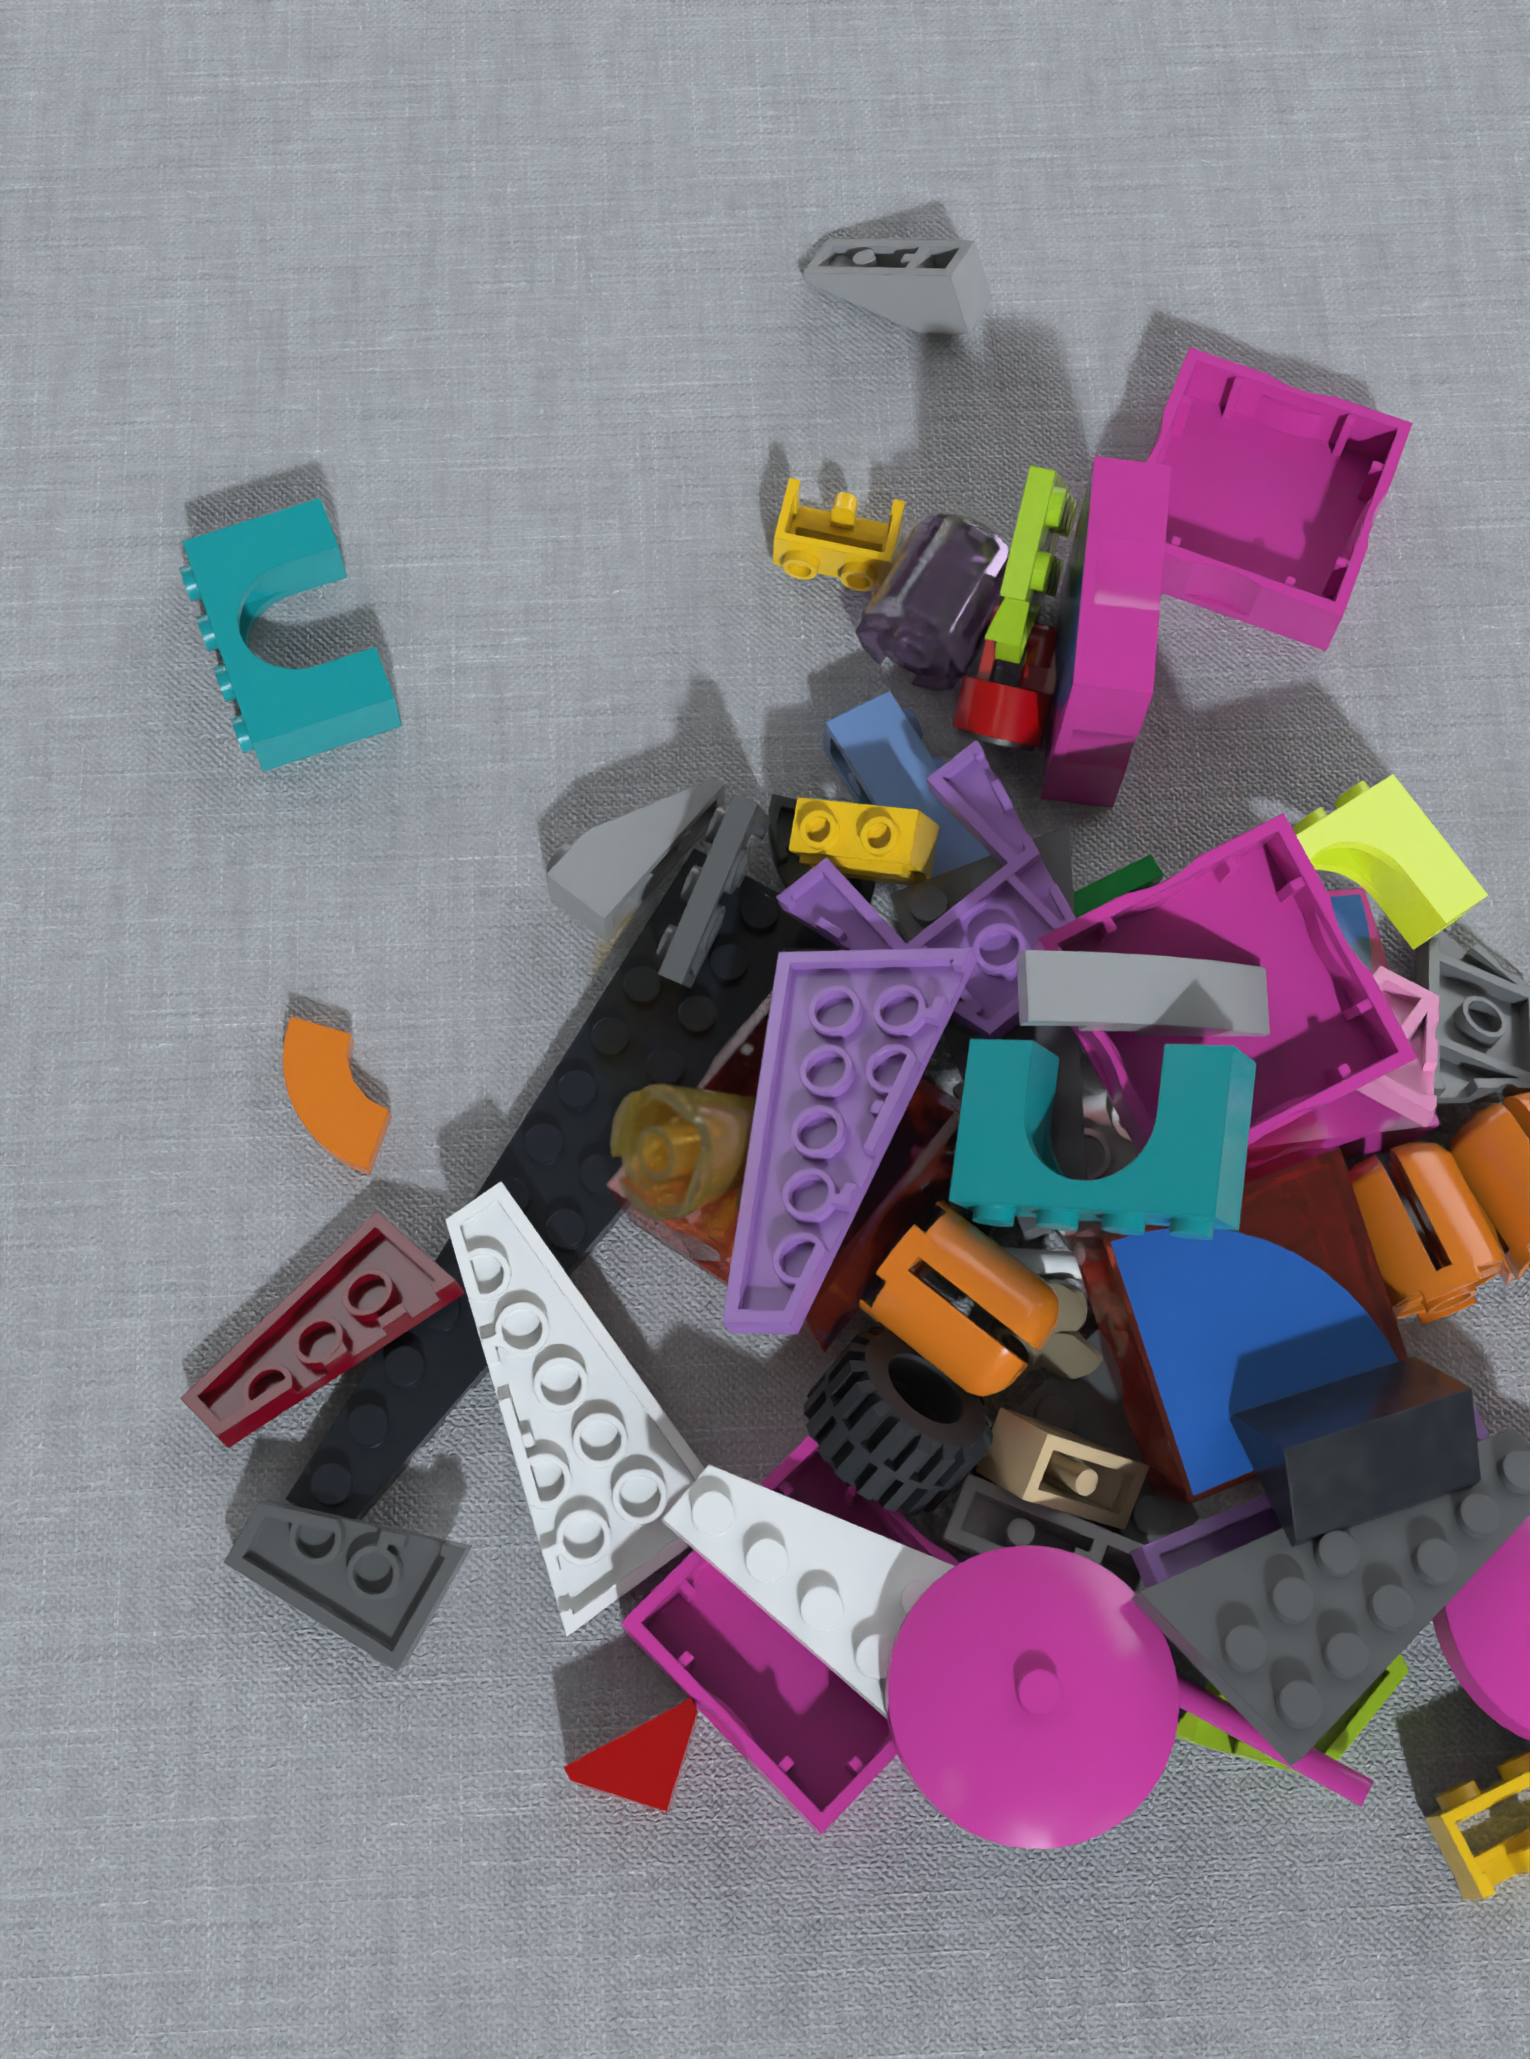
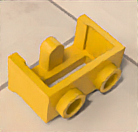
[773,478,905,591]
[789,797,940,885]
[1424,1750,1530,1899]

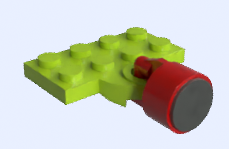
[952,465,1078,751]

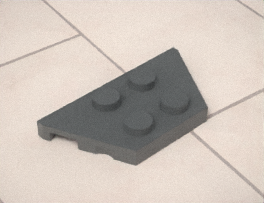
[1415,931,1530,1103]

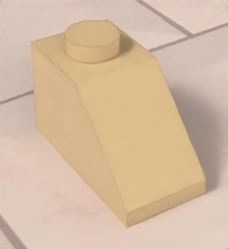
[976,1407,1150,1530]

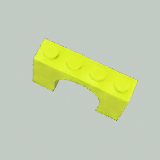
[1292,774,1488,950]

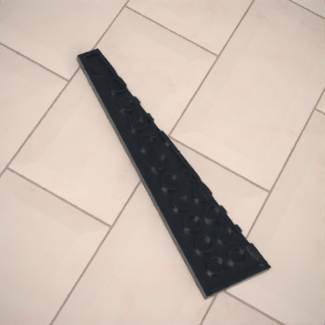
[286,848,842,1520]

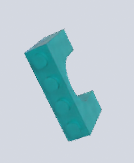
[179,497,402,772]
[949,1039,1256,1240]

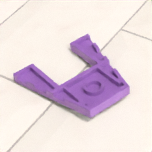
[776,740,1076,1040]

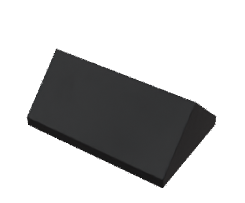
[1230,1356,1481,1547]

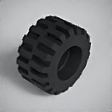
[804,1326,993,1515]

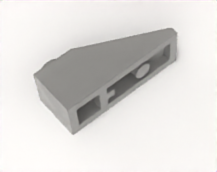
[803,239,992,336]
[546,777,724,942]
[942,1473,1146,1594]

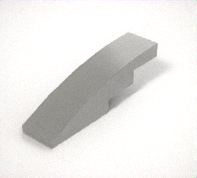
[1017,950,1270,1037]

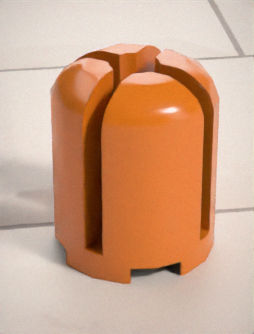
[1447,1092,1530,1280]
[1333,1142,1515,1332]
[859,1200,1059,1397]

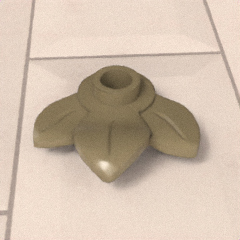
[990,1279,1103,1379]

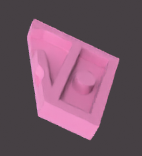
[1356,966,1439,1128]

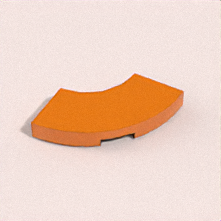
[283,1016,392,1175]

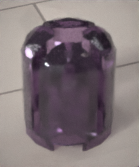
[855,513,1010,691]

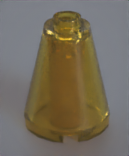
[610,1083,756,1220]

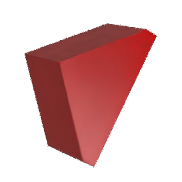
[564,1698,698,1814]

